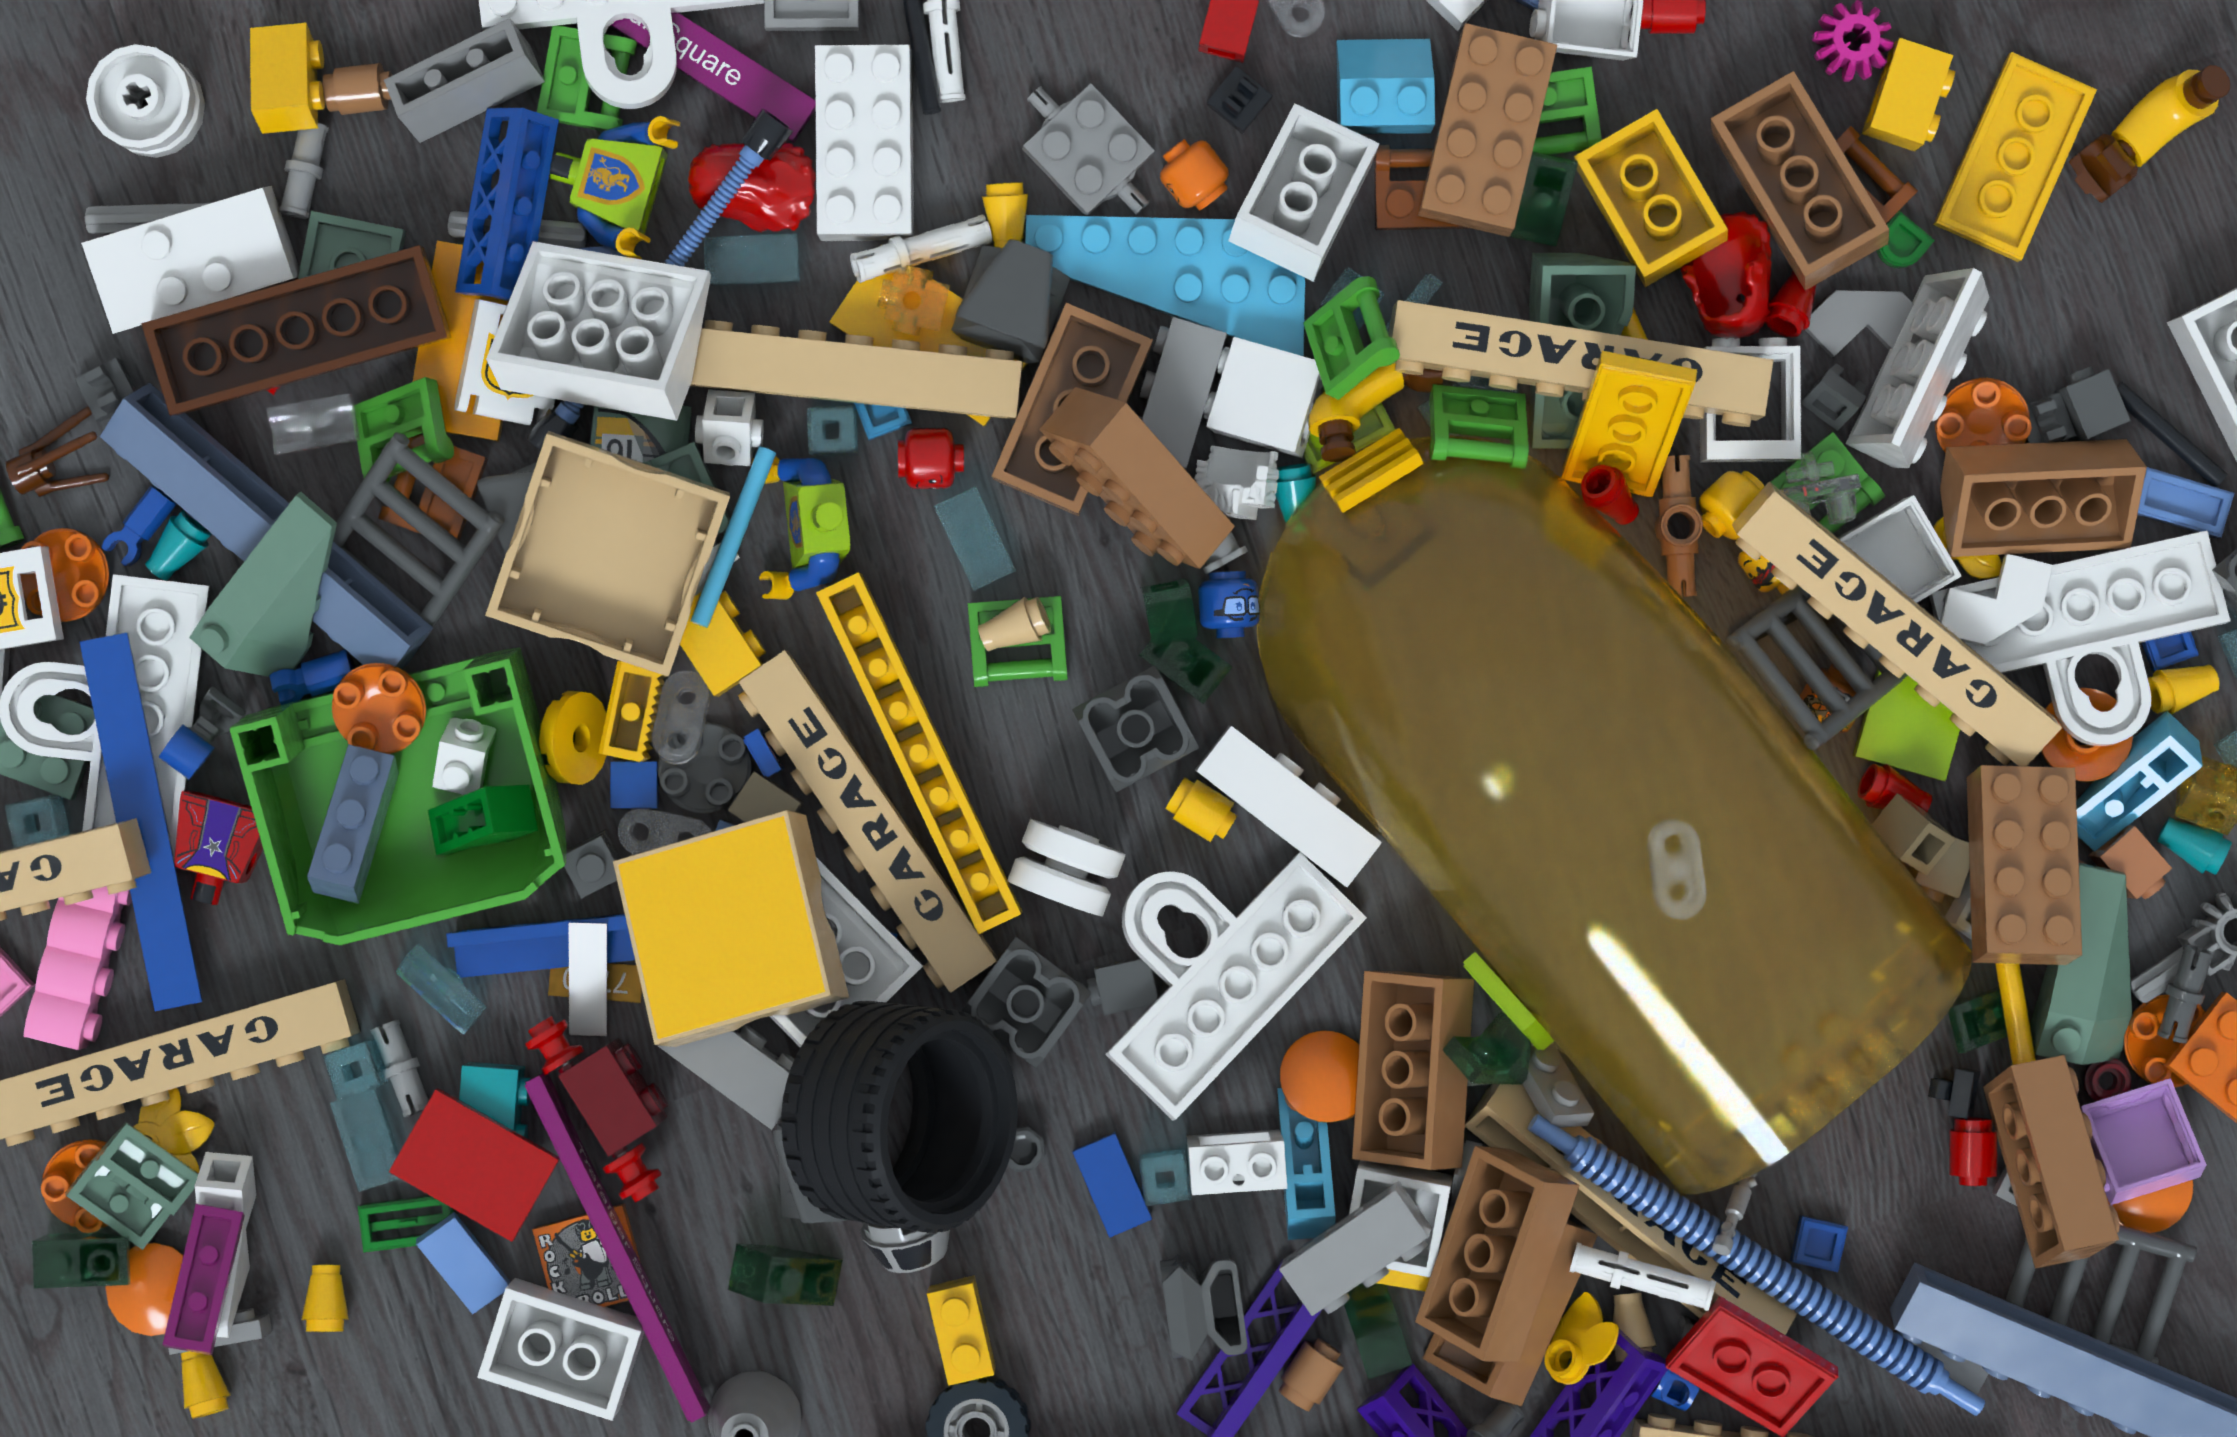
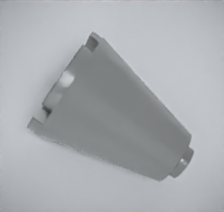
[708,1370,802,1437]

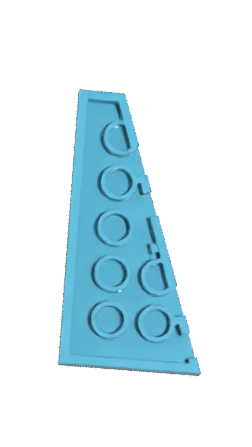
[1025,215,1305,356]

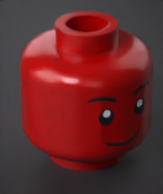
[898,428,964,489]

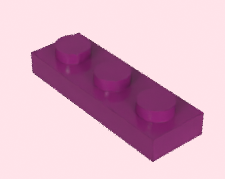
[162,1204,245,1355]

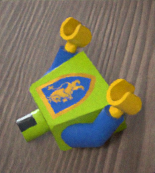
[550,116,680,260]
[751,456,851,600]

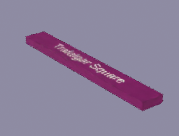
[610,13,816,143]
[524,1073,711,1423]

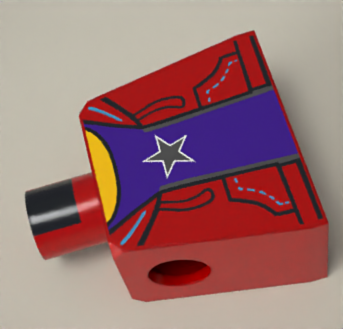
[174,790,263,905]

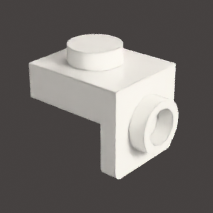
[432,717,496,795]

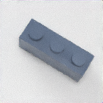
[307,744,399,904]

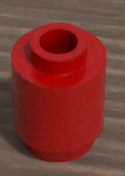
[1640,0,1706,34]
[1949,1117,1997,1186]

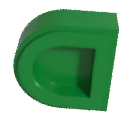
[1876,211,1935,269]

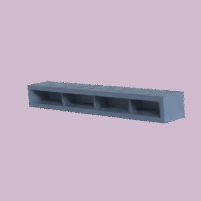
[100,383,433,669]
[1890,1262,2237,1437]

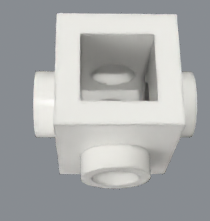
[695,390,764,466]

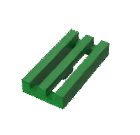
[357,1195,456,1253]

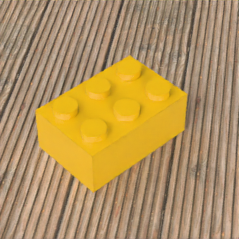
[1574,109,1728,287]

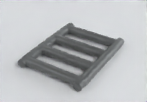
[333,432,505,628]
[1726,585,1908,750]
[2005,1225,2197,1365]

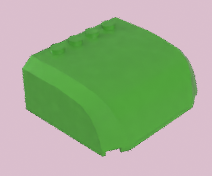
[229,647,567,945]

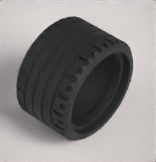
[781,1001,1018,1233]

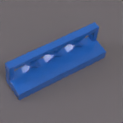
[455,108,559,302]
[446,914,635,978]

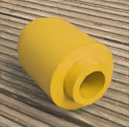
[1165,777,1238,842]

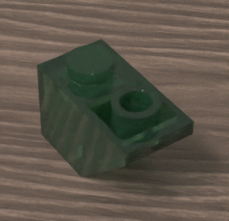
[32,1232,131,1289]
[728,1244,843,1306]

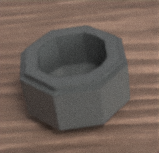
[1008,1125,1045,1172]

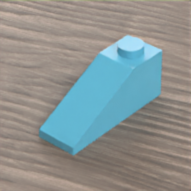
[2076,711,2203,852]
[1277,1088,1336,1240]

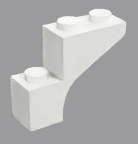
[195,1152,256,1338]

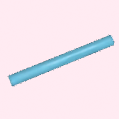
[690,446,776,628]

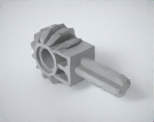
[2131,892,2237,1003]

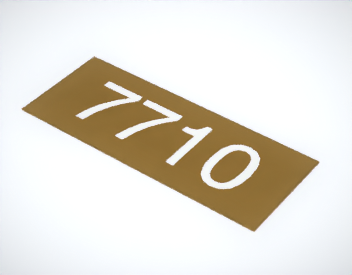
[548,963,642,1003]

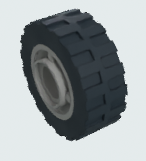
[925,1376,1031,1437]

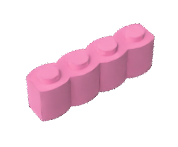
[24,886,132,1050]

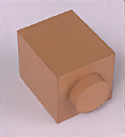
[2088,825,2172,899]

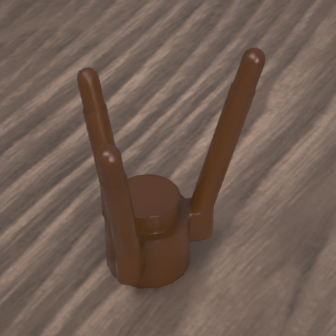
[6,406,109,497]

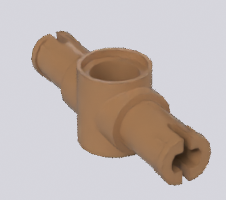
[1654,455,1703,597]

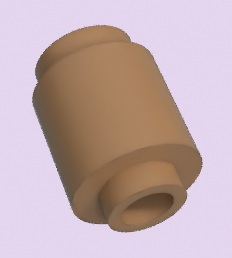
[323,63,393,115]
[1278,1338,1344,1412]

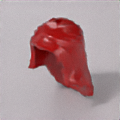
[688,143,816,233]
[1680,211,1772,339]

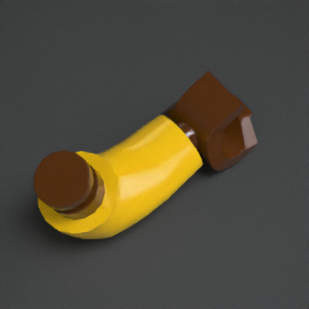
[2069,65,2230,203]
[1308,363,1443,462]

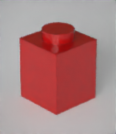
[1198,0,1259,63]

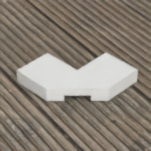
[1940,554,2053,646]

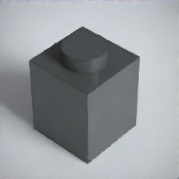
[2055,366,2131,441]
[564,829,621,899]
[1087,957,1158,1016]

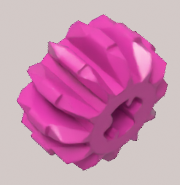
[1812,0,1894,82]

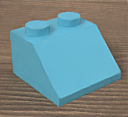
[1336,39,1435,134]

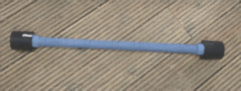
[527,108,793,450]

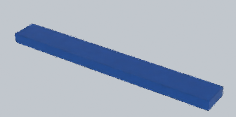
[80,633,203,1012]

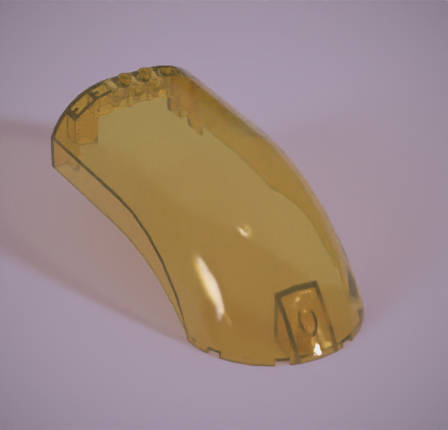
[1257,435,1972,1195]

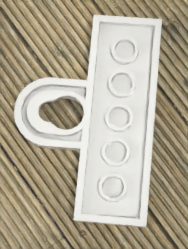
[479,0,764,109]
[1929,530,2230,746]
[0,574,210,860]
[1105,852,1367,1121]

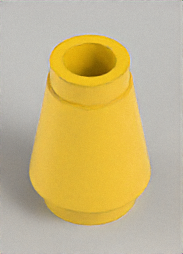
[982,182,1028,248]
[2148,664,2220,715]
[301,1265,349,1332]
[180,1351,231,1419]

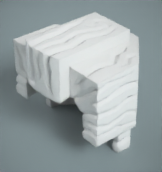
[1195,446,1279,520]

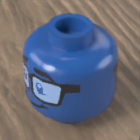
[1198,571,1260,638]

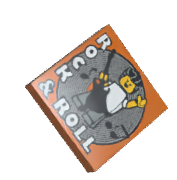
[532,1203,641,1307]

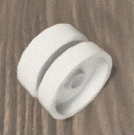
[86,44,205,158]
[1007,819,1126,917]

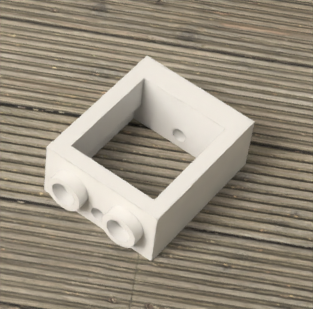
[1700,337,1801,463]
[1186,1129,1287,1195]

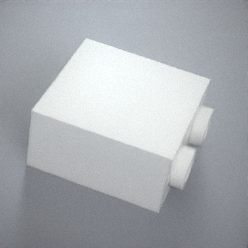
[1529,0,1643,61]
[1204,337,1324,458]
[1838,495,1961,603]

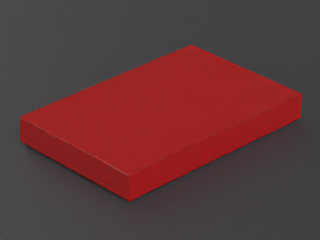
[389,1088,560,1242]
[1665,1296,1838,1437]

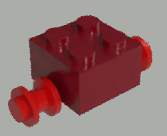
[525,1016,668,1203]

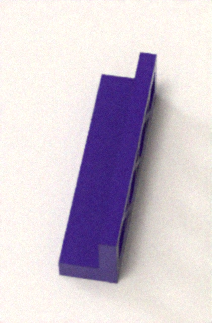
[1176,1259,1322,1437]
[1530,1329,1668,1437]
[1357,1363,1468,1437]

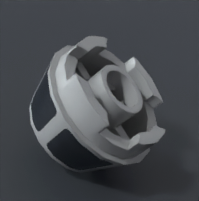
[860,1223,950,1273]

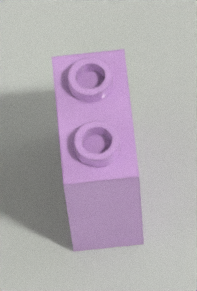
[2080,1078,2206,1205]

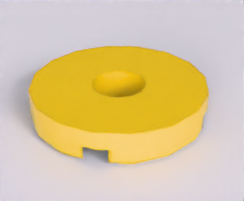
[539,691,607,785]

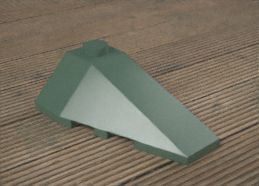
[1529,253,1636,449]
[189,492,337,677]
[2030,863,2132,1065]

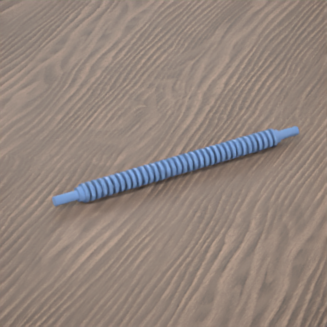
[1527,1114,1985,1416]

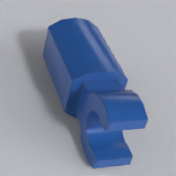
[102,485,177,567]
[269,649,355,705]

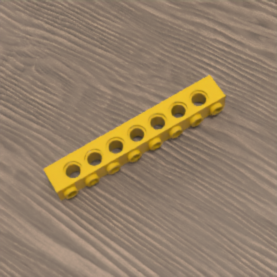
[816,572,1023,934]

